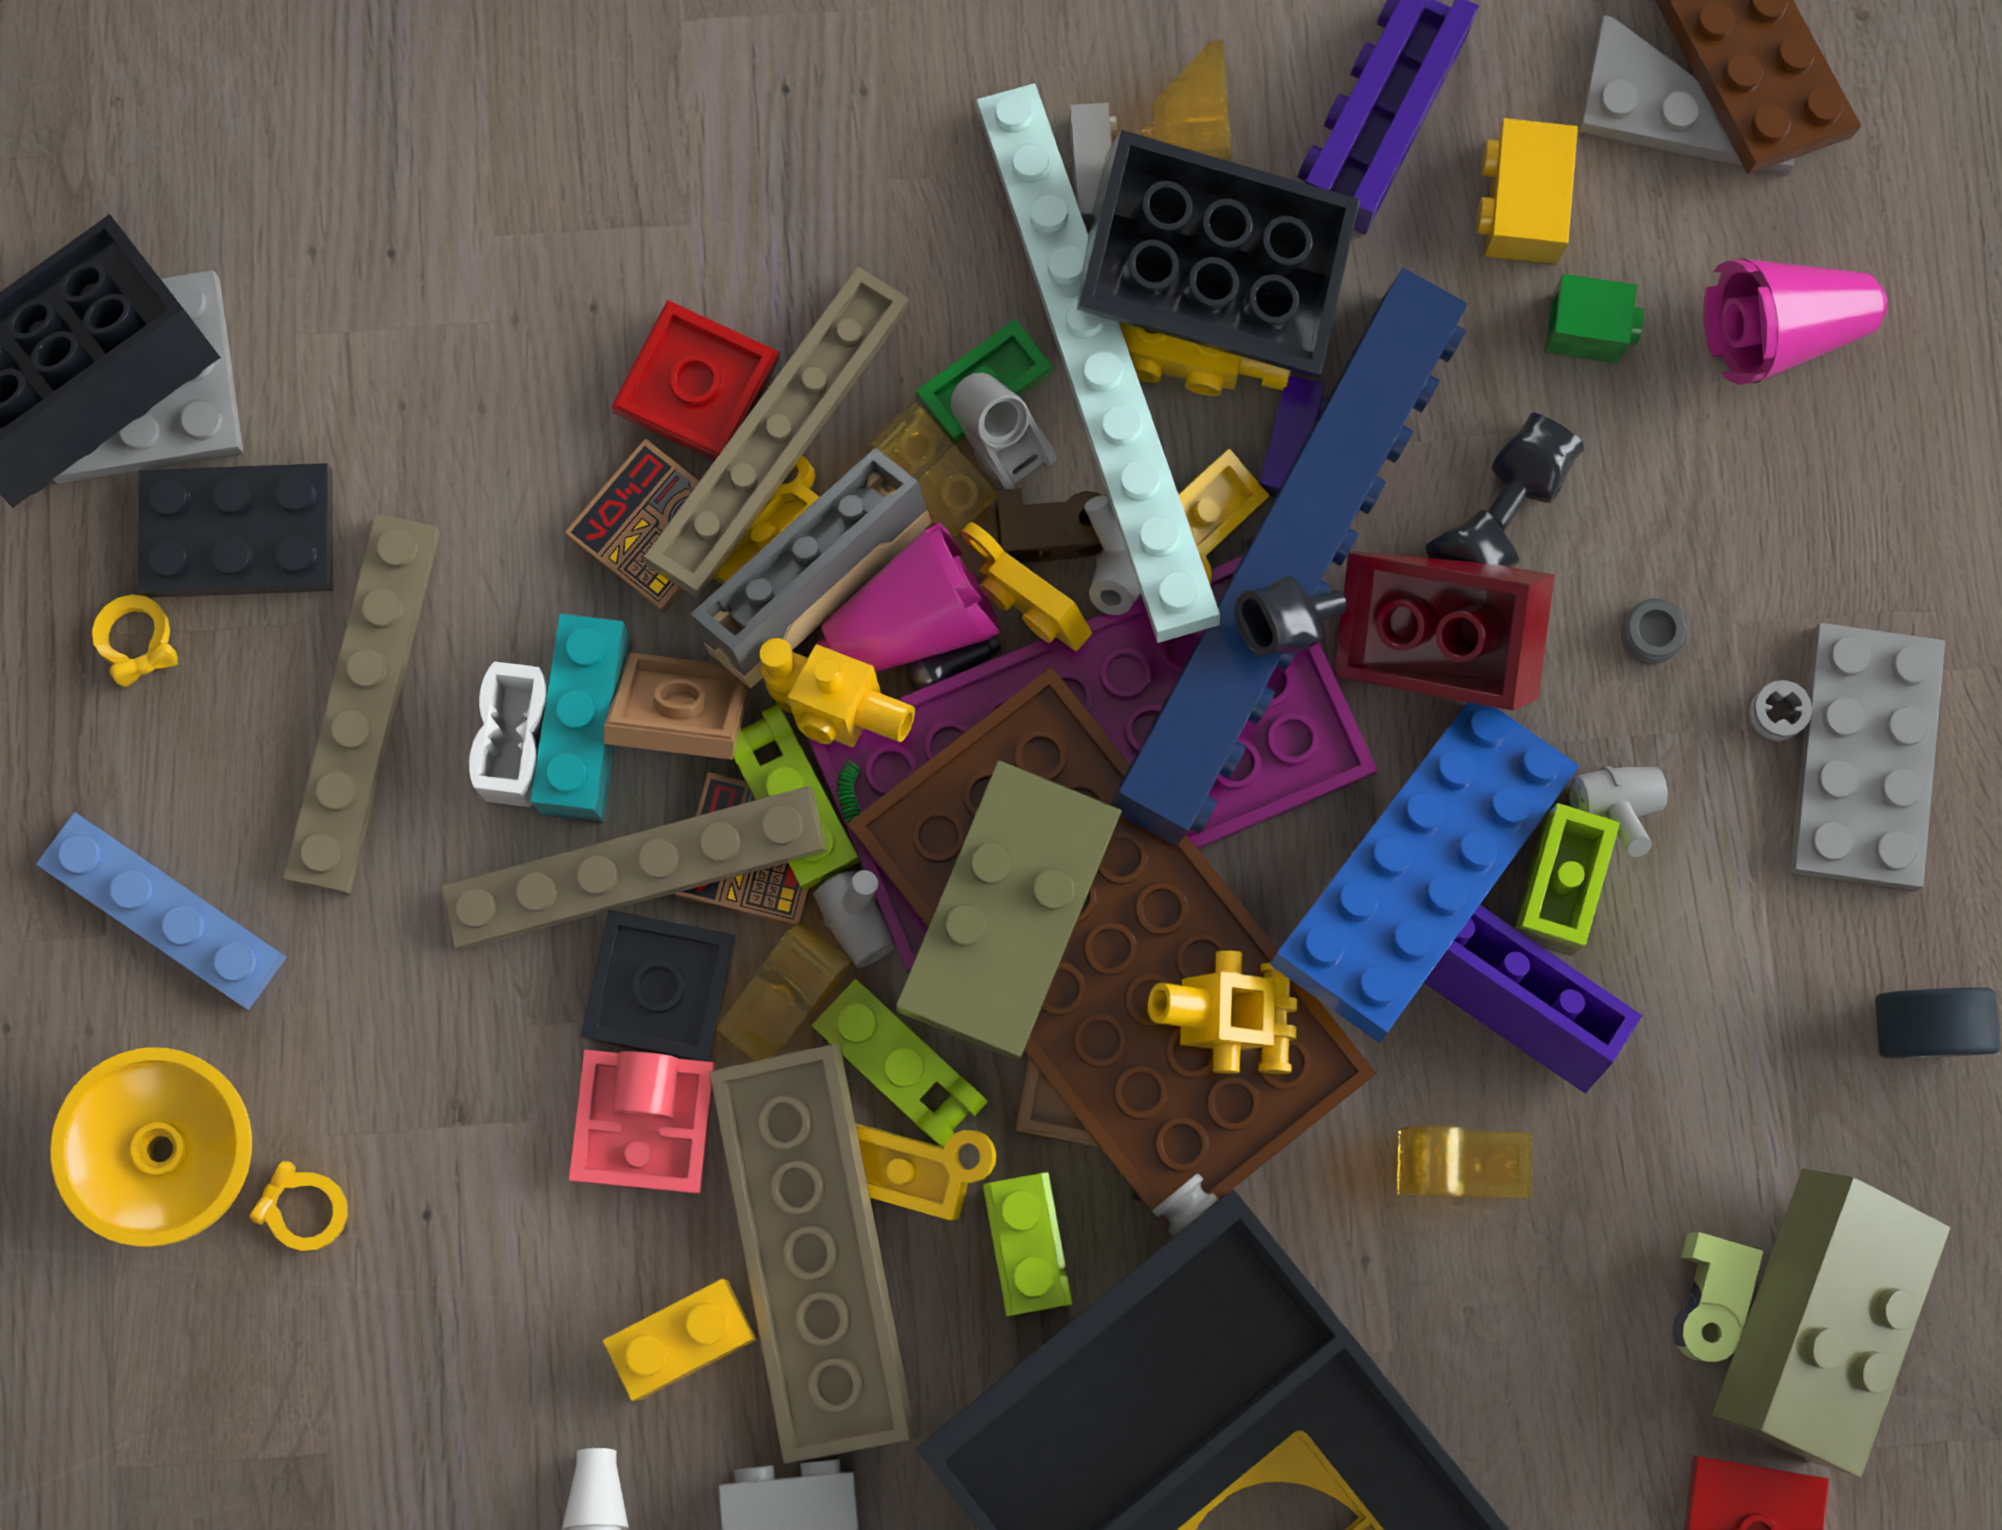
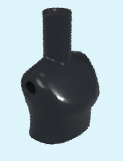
[1487,413,1585,530]
[1426,509,1519,567]
[1234,576,1347,657]

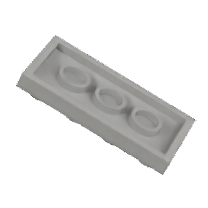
[1790,623,1945,891]

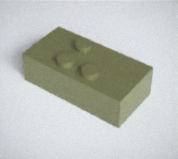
[896,760,1122,1062]
[1712,1168,1950,1477]

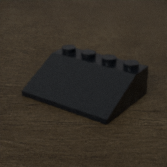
[1076,130,1360,378]
[0,214,221,508]

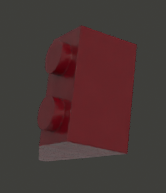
[1334,551,1555,711]

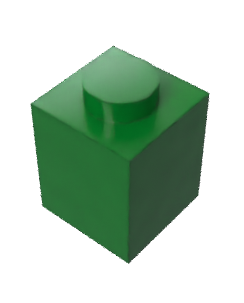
[1544,274,1644,364]

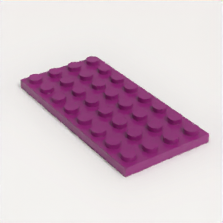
[808,556,1378,973]

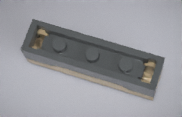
[691,448,932,689]

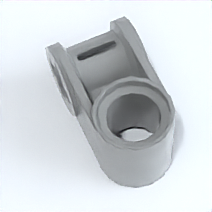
[951,373,1057,490]

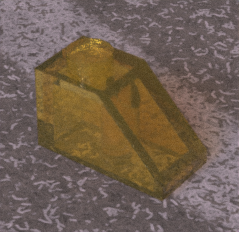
[1140,40,1232,162]

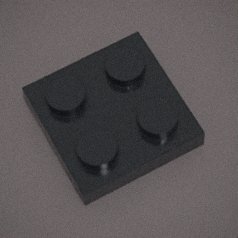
[580,910,737,1062]

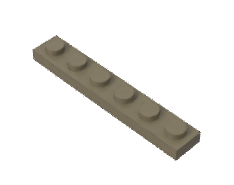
[644,266,910,599]
[283,514,440,895]
[441,786,828,950]

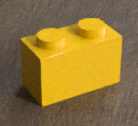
[1476,118,1578,264]
[602,1279,758,1401]

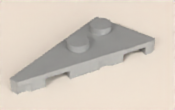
[1579,15,1795,176]

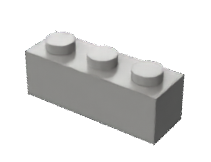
[1069,103,1117,227]

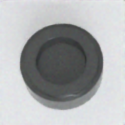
[1621,598,1688,664]

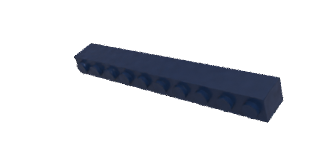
[1109,267,1468,846]

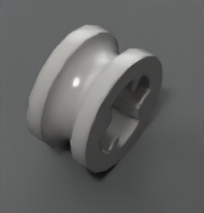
[1748,680,1812,742]
[1152,1173,1219,1237]

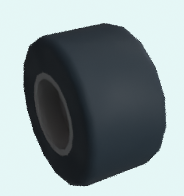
[1875,987,2000,1059]

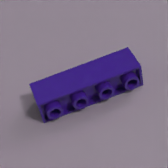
[1297,0,1479,235]

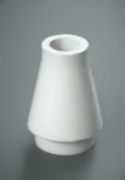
[562,1448,629,1530]

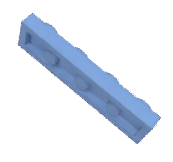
[36,812,287,1010]

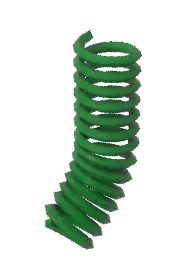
[836,759,861,822]

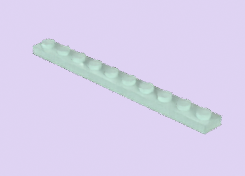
[977,83,1220,643]

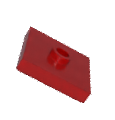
[611,300,780,461]
[1684,1456,1830,1530]

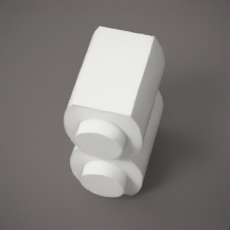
[469,661,549,807]

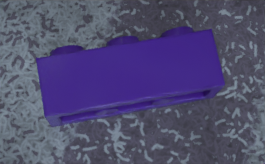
[1259,375,1328,497]

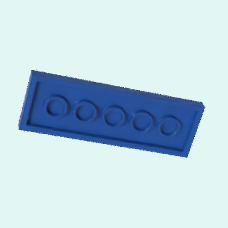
[1270,702,1580,1044]

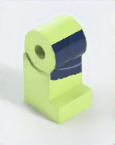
[1672,1232,1763,1362]

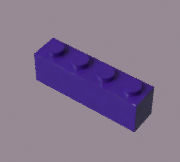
[1424,905,1643,1094]

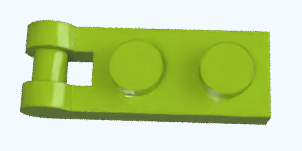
[733,704,860,891]
[811,979,988,1147]

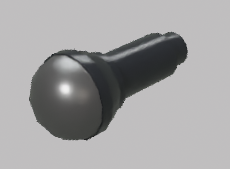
[908,636,1001,691]

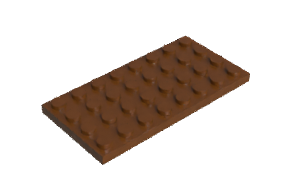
[847,666,1377,1238]

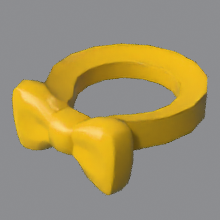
[92,594,178,687]
[249,1161,348,1251]

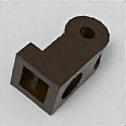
[994,488,1104,564]

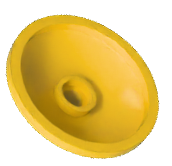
[50,1047,252,1247]

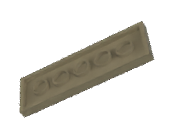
[709,1044,917,1464]

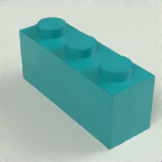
[530,613,631,823]

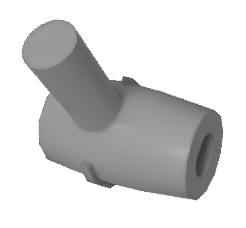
[1084,495,1140,615]
[1569,766,1668,857]
[813,870,895,968]

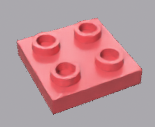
[569,1050,716,1194]

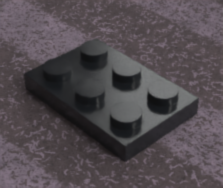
[138,463,333,598]

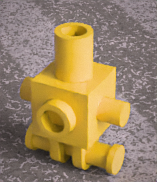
[760,638,915,748]
[1148,951,1297,1074]

